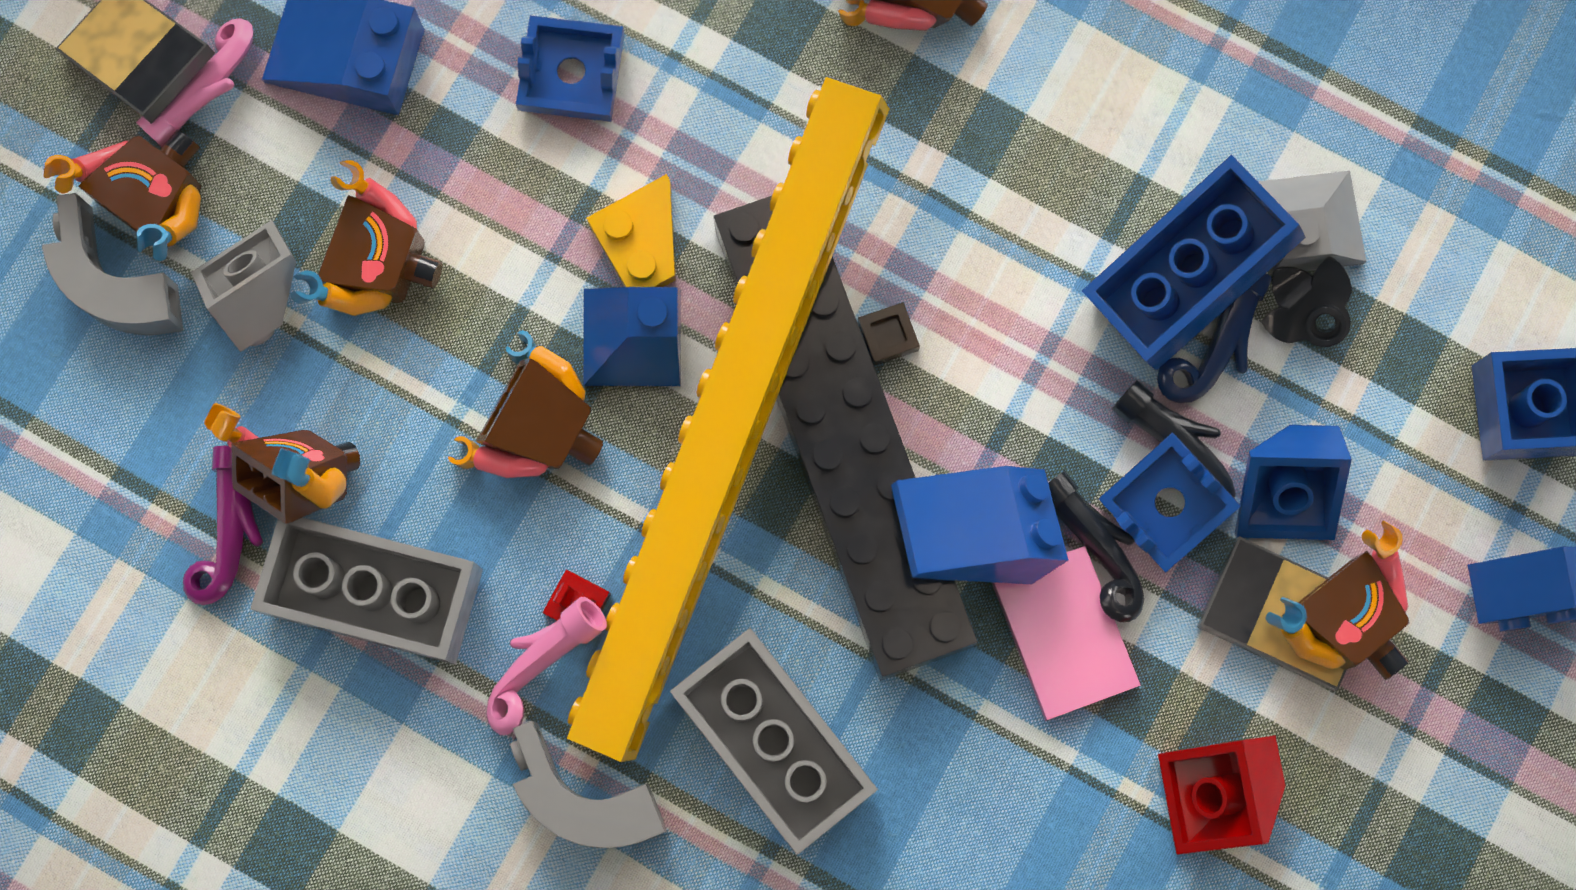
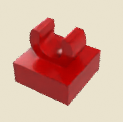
[542,569,611,621]

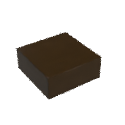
[858,302,920,366]

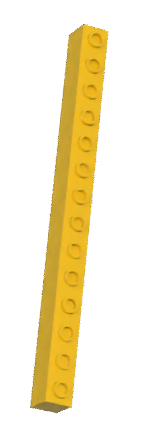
[567,77,890,762]

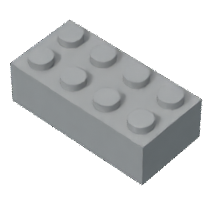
[250,517,483,665]
[670,628,878,855]

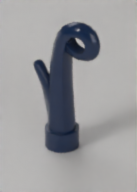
[1157,273,1272,403]

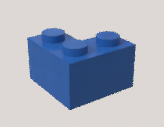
[1468,546,1576,632]

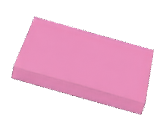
[992,546,1141,721]

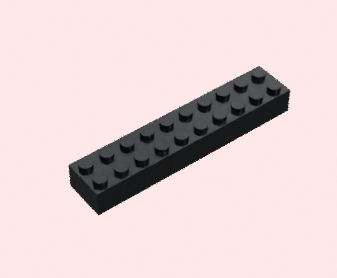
[713,195,978,681]

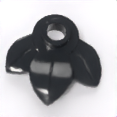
[1261,257,1352,347]

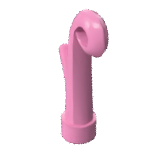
[136,18,254,147]
[486,597,607,735]

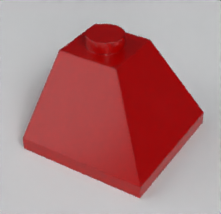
[1158,735,1286,855]

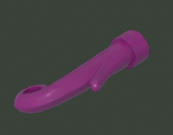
[183,445,263,605]

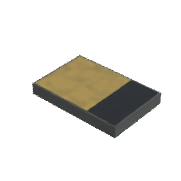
[56,0,215,124]
[1197,536,1346,691]

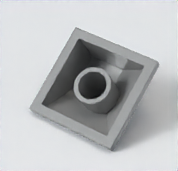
[1258,171,1367,275]
[191,220,296,352]

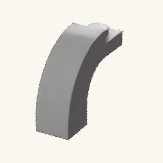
[42,193,183,335]
[510,721,668,848]

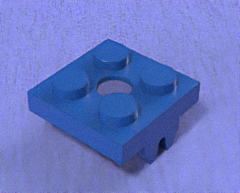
[516,15,625,122]
[1099,432,1241,573]

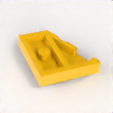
[586,174,676,287]

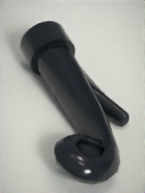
[1111,380,1236,498]
[1048,470,1144,622]

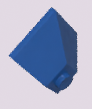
[583,287,681,386]
[1235,425,1352,540]

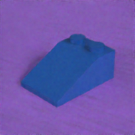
[262,0,425,116]
[891,466,1069,585]

